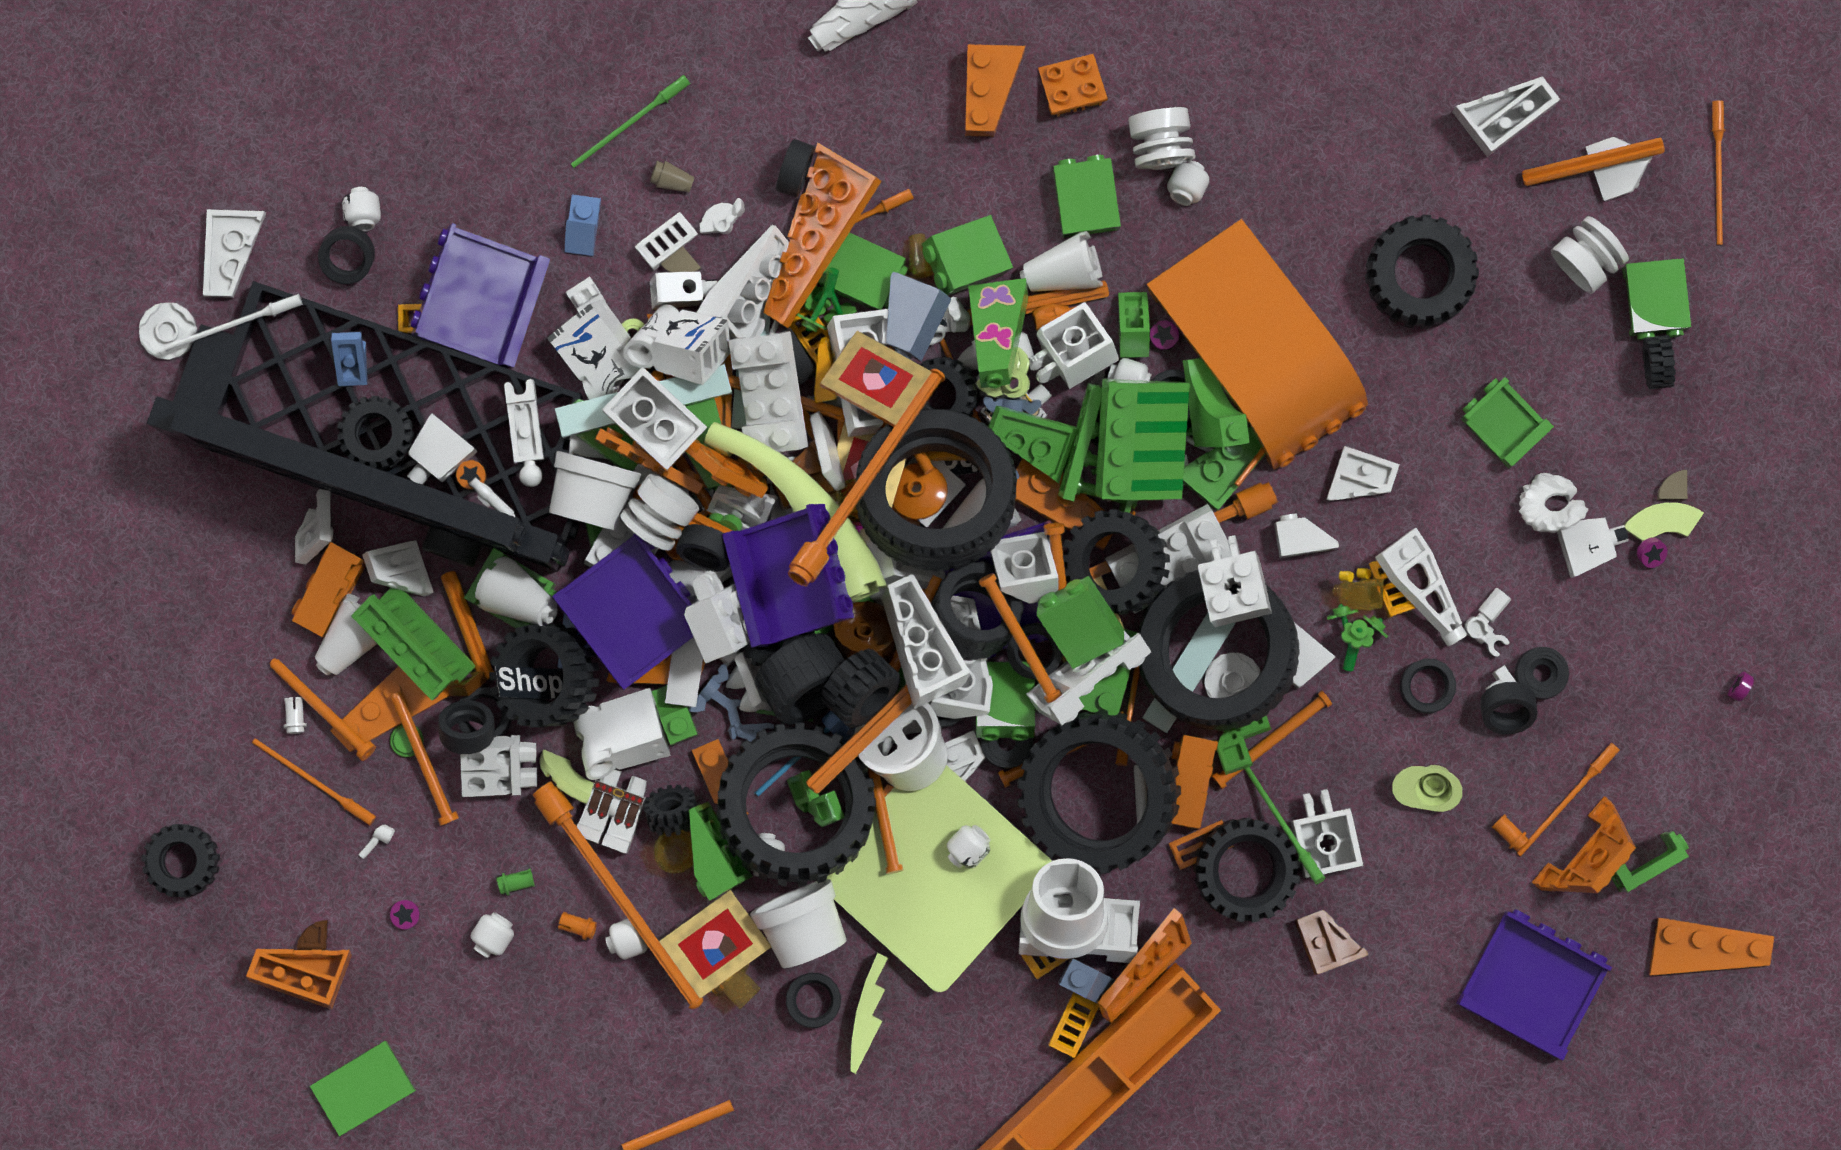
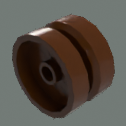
[833,601,896,664]

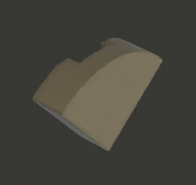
[660,246,701,273]
[1657,470,1688,500]

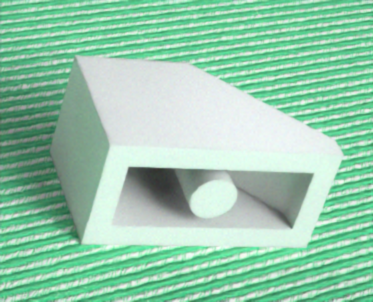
[1274,514,1339,558]

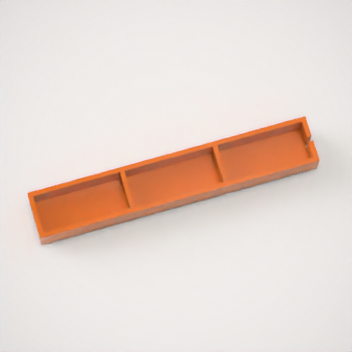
[978,962,1221,1150]

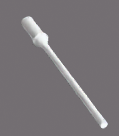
[164,294,303,351]

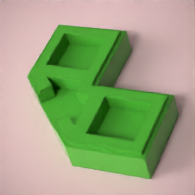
[1217,715,1272,775]
[787,770,844,827]

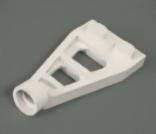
[1375,528,1467,647]

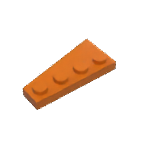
[594,427,704,495]
[1015,458,1113,550]
[1649,918,1774,975]

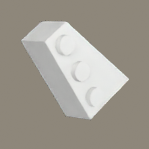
[1452,77,1560,157]

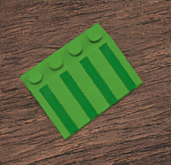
[1095,379,1190,500]

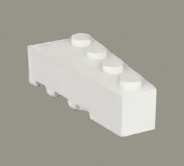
[827,309,888,437]
[882,574,971,709]

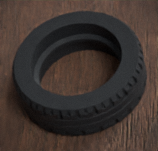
[856,409,1017,571]
[1138,570,1300,731]

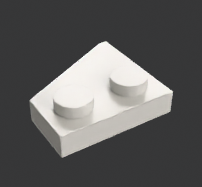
[362,540,434,597]

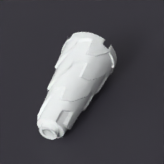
[808,0,918,52]

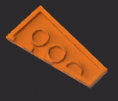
[330,666,450,752]
[1098,908,1192,1023]

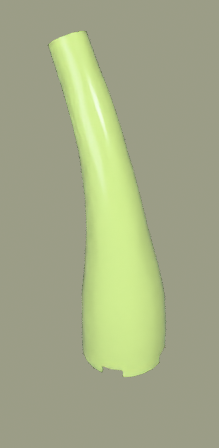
[704,422,887,603]

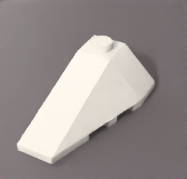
[696,225,789,340]
[928,596,993,719]

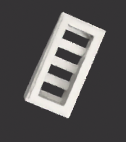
[635,212,698,271]

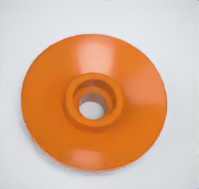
[893,463,948,520]

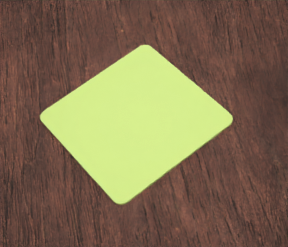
[827,765,1052,992]

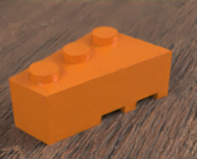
[965,44,1025,137]
[291,542,366,638]
[1171,735,1218,829]
[246,949,352,1010]

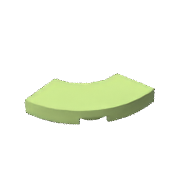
[1624,503,1704,542]
[539,749,594,803]

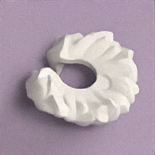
[1519,473,1588,533]

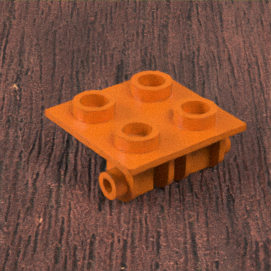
[1038,53,1108,117]

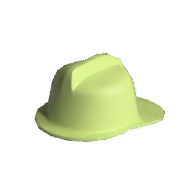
[1392,765,1462,812]

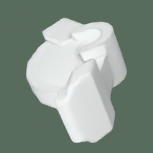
[700,198,745,234]

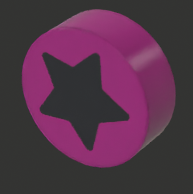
[1150,321,1179,350]
[1637,537,1668,568]
[1728,671,1754,702]
[390,900,420,929]

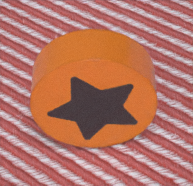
[456,460,486,490]

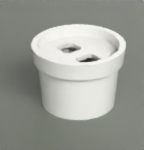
[549,451,641,531]
[855,694,948,791]
[1020,858,1108,959]
[750,879,847,968]

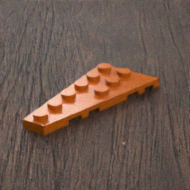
[763,143,882,328]

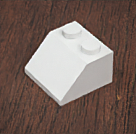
[990,532,1059,604]

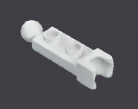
[504,379,544,487]

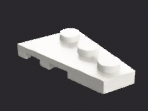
[203,209,266,298]

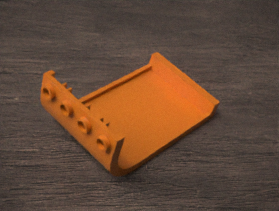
[1147,219,1368,470]

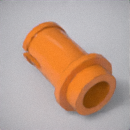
[1492,814,1529,852]
[558,912,597,940]

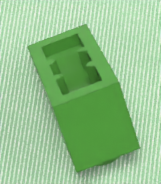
[1118,292,1150,358]
[652,685,699,746]

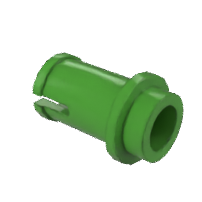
[497,868,535,896]

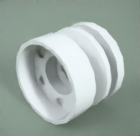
[1128,107,1195,170]
[1551,216,1629,294]
[620,474,699,551]

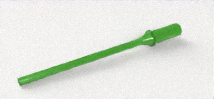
[571,75,690,168]
[1244,767,1325,884]

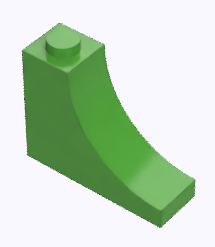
[1183,358,1250,447]

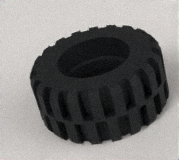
[1365,214,1479,329]

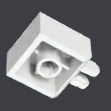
[1029,302,1119,389]
[1198,535,1272,627]
[684,570,750,663]
[1291,789,1363,878]

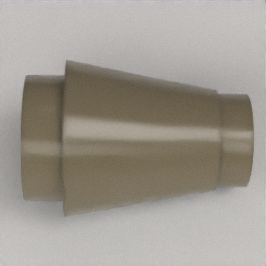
[650,161,694,193]

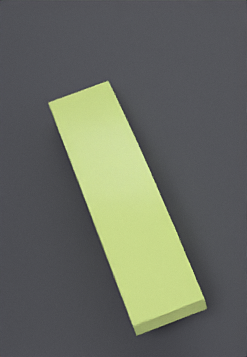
[850,953,888,1074]

